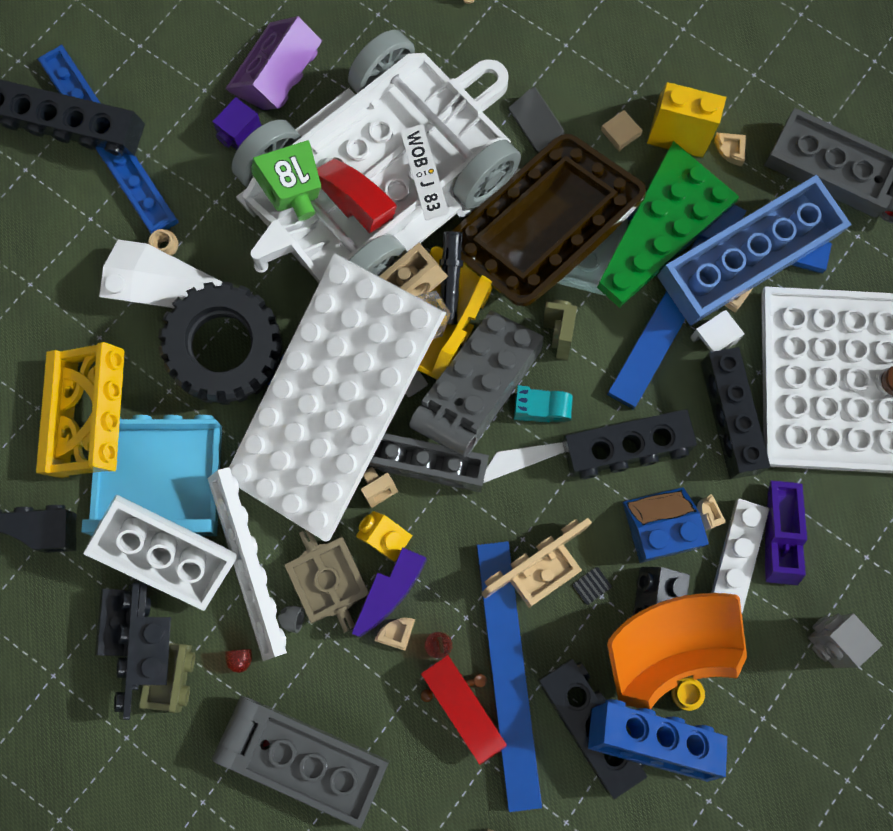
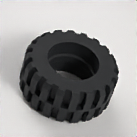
[158,281,282,405]

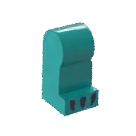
[514,385,573,423]

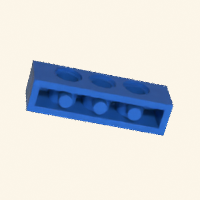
[588,699,727,782]

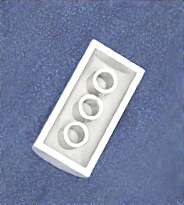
[84,494,237,611]

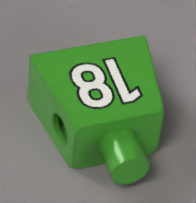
[251,140,321,221]

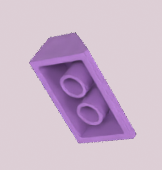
[225,16,322,110]

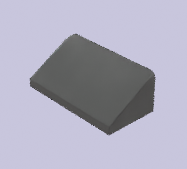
[508,87,564,154]

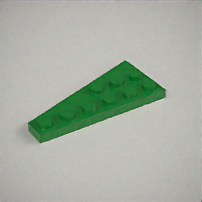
[597,141,739,308]

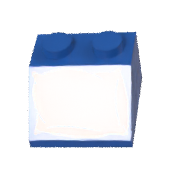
[623,487,709,563]

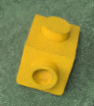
[356,511,413,562]

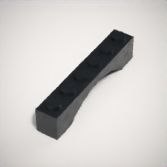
[0,505,77,553]

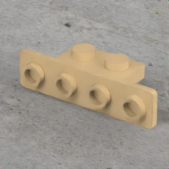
[481,518,592,608]

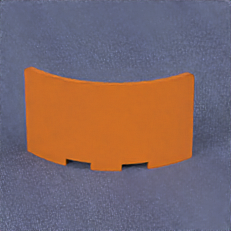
[607,593,747,709]

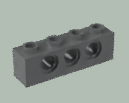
[367,433,489,493]

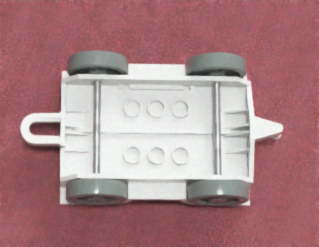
[232,30,521,283]

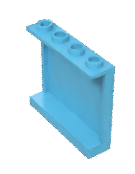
[81,415,222,536]

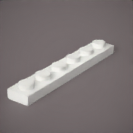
[207,467,287,661]

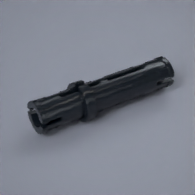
[439,231,463,325]

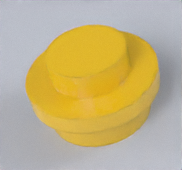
[671,677,705,711]

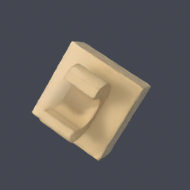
[361,467,398,508]

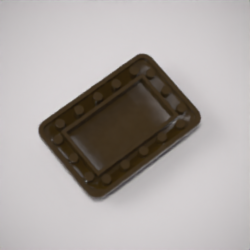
[452,134,646,306]

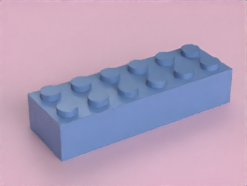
[657,175,852,326]

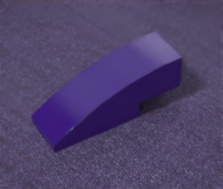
[765,480,807,586]
[352,547,427,637]

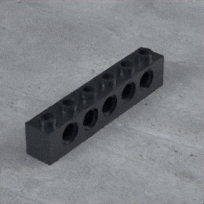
[0,79,145,156]

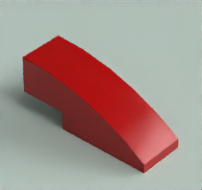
[317,159,397,234]
[421,655,507,765]

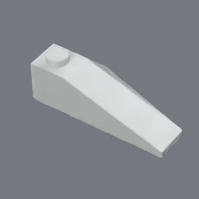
[99,239,222,308]

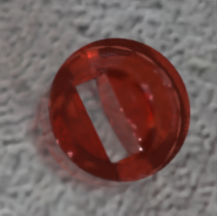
[425,632,453,659]
[225,649,252,673]

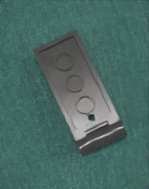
[764,108,893,223]
[410,310,544,457]
[212,695,390,829]

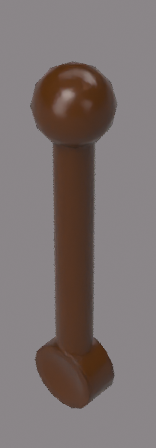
[420,673,487,702]

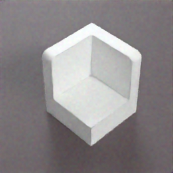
[690,310,744,352]

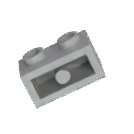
[808,613,882,668]

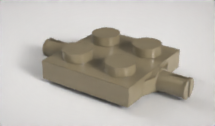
[285,530,369,633]

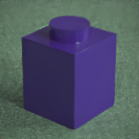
[212,97,262,150]

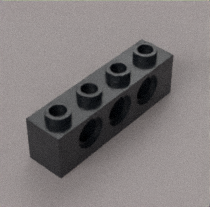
[700,347,770,480]
[562,409,697,480]
[537,659,648,800]

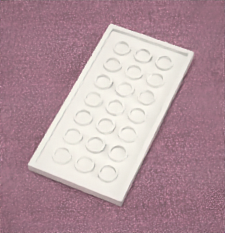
[229,253,446,541]

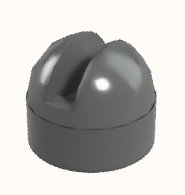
[278,606,305,633]

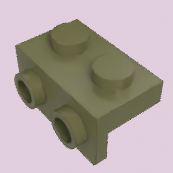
[139,643,195,713]

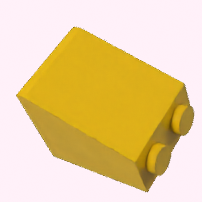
[647,82,726,158]

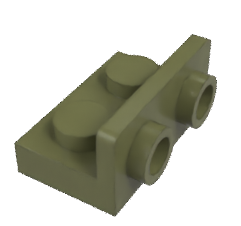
[543,300,577,360]

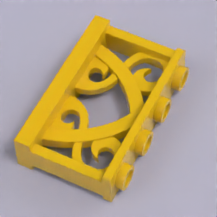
[36,342,124,478]

